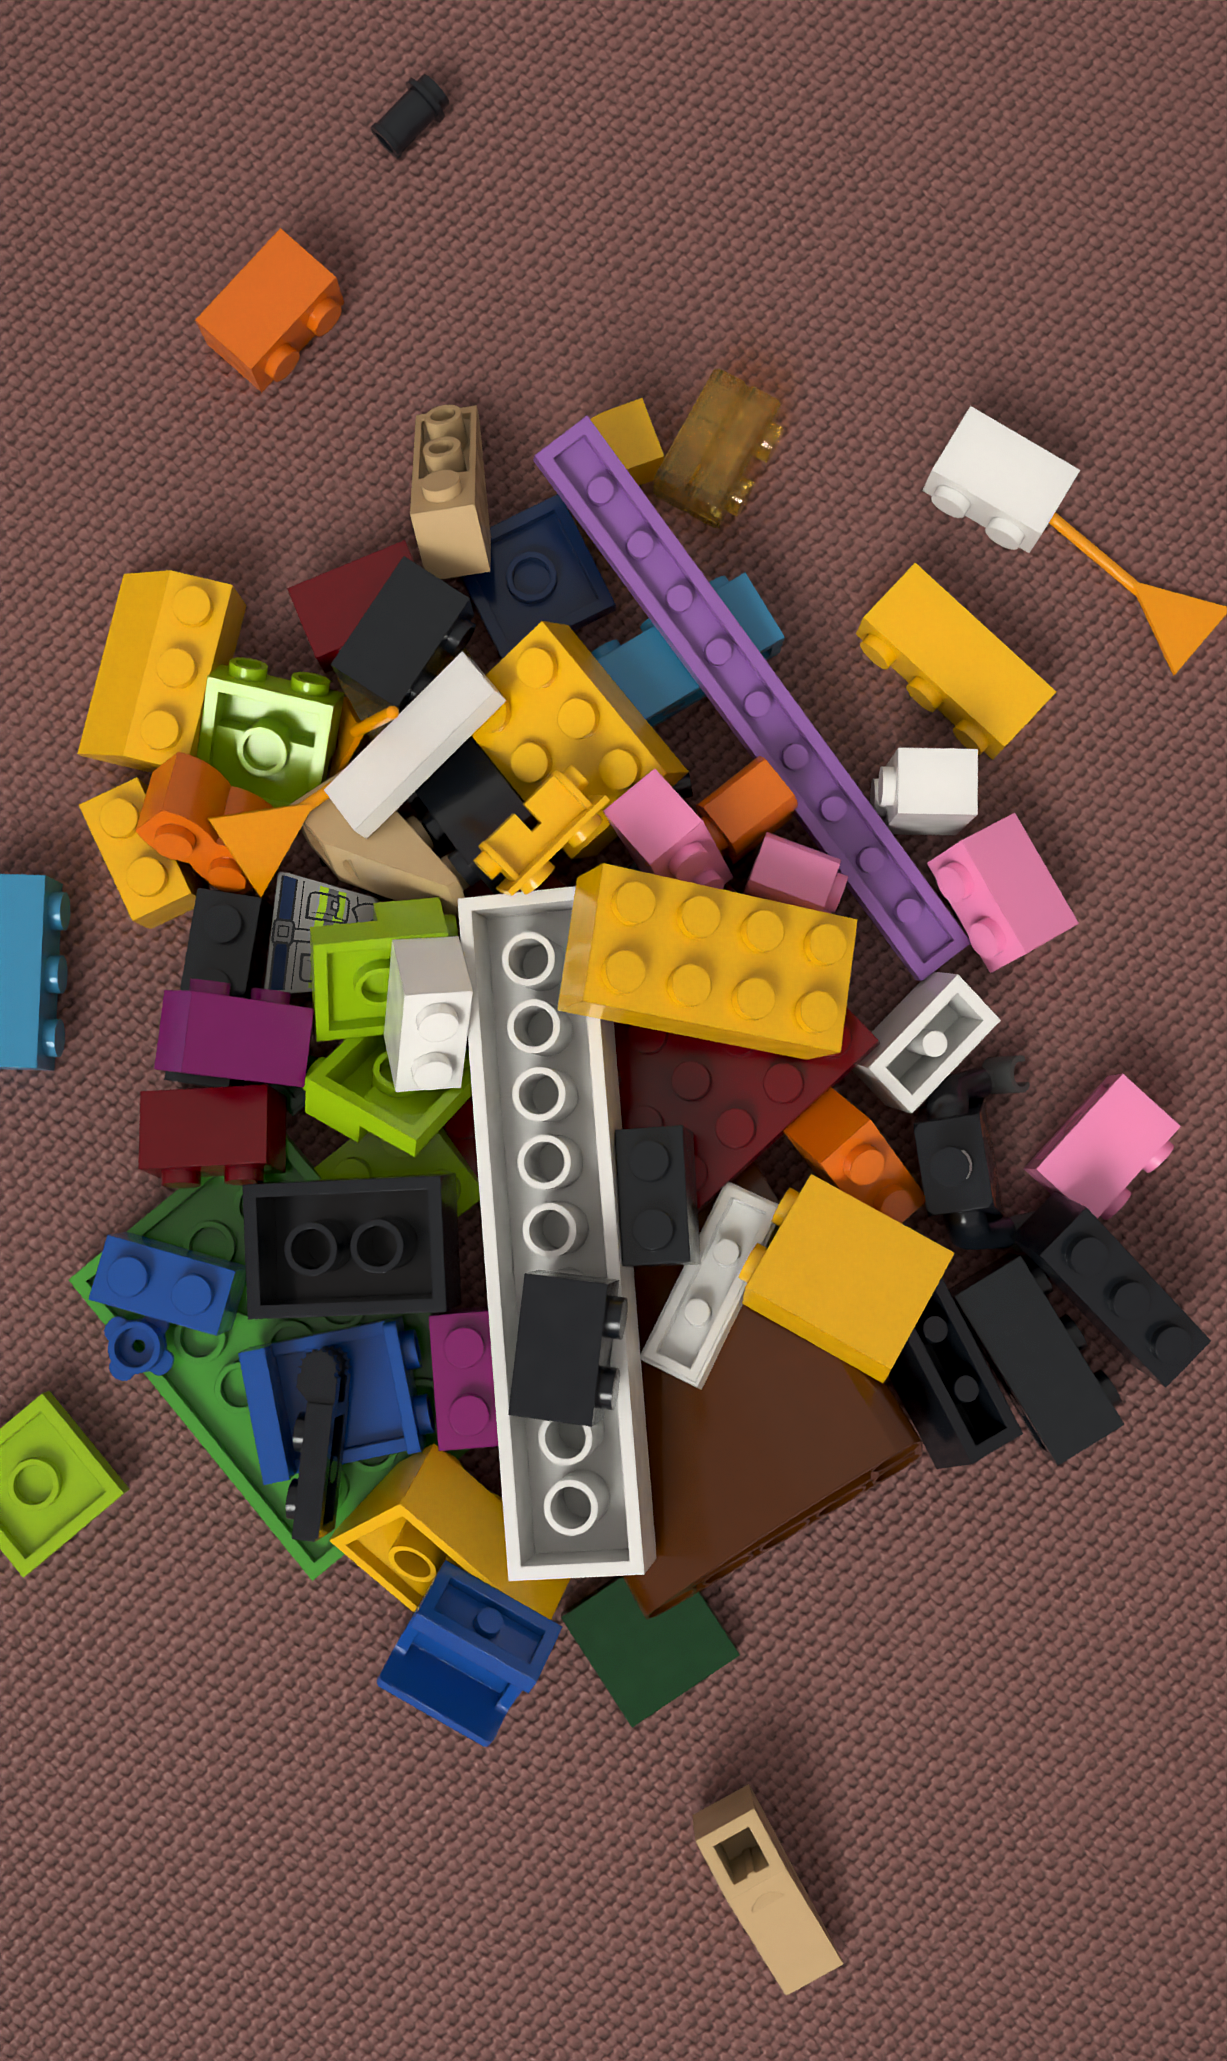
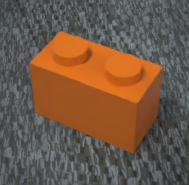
[195,228,345,393]
[783,1087,925,1224]

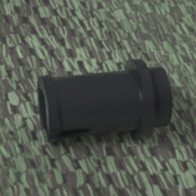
[370,74,450,159]

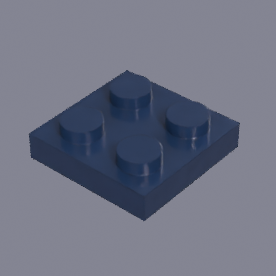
[459,494,616,660]

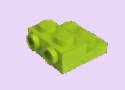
[197,657,344,808]
[310,897,458,1042]
[303,1035,472,1157]

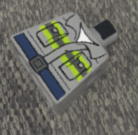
[264,872,381,999]

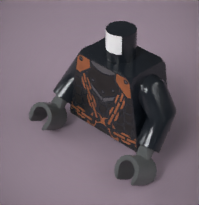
[914,1055,1035,1253]

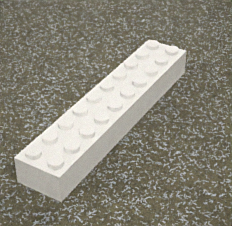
[458,886,657,1581]

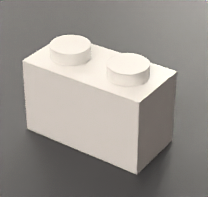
[922,406,1080,553]
[870,748,978,835]
[384,936,473,1092]
[852,972,1001,1113]

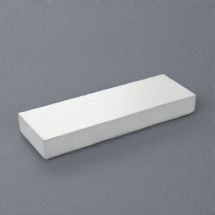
[324,652,507,839]
[641,1182,780,1390]

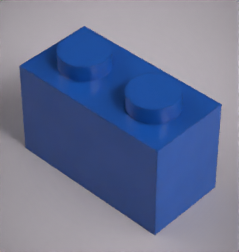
[88,1232,246,1336]

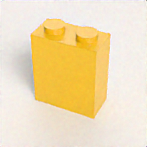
[738,1174,955,1384]

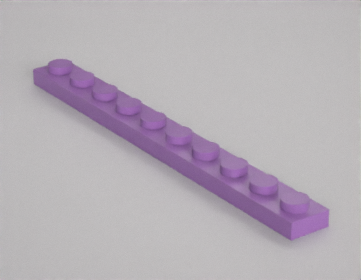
[533,416,971,981]

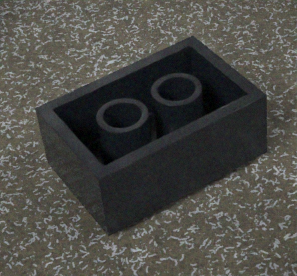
[242,1173,462,1320]

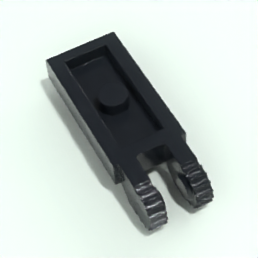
[285,1345,352,1542]

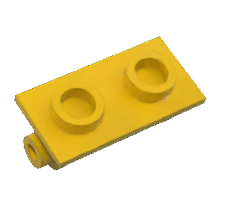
[473,765,610,896]

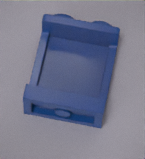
[238,1316,435,1485]
[376,1560,562,1747]

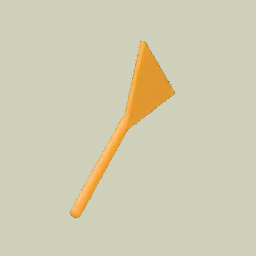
[1049,512,1227,676]
[329,697,399,778]
[207,779,334,897]

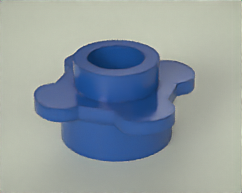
[104,1316,174,1381]

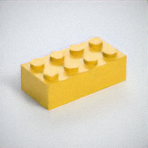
[557,863,858,1060]

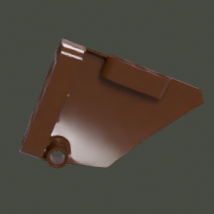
[622,1162,923,1619]

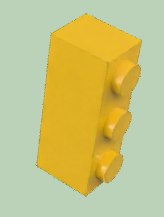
[856,563,1056,760]

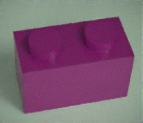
[154,979,314,1087]
[429,1307,498,1451]

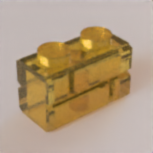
[653,368,785,528]

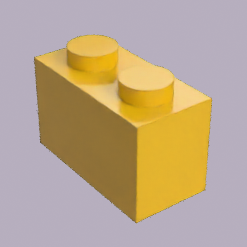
[79,777,200,929]

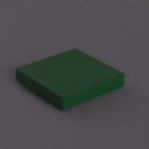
[561,1576,740,1728]

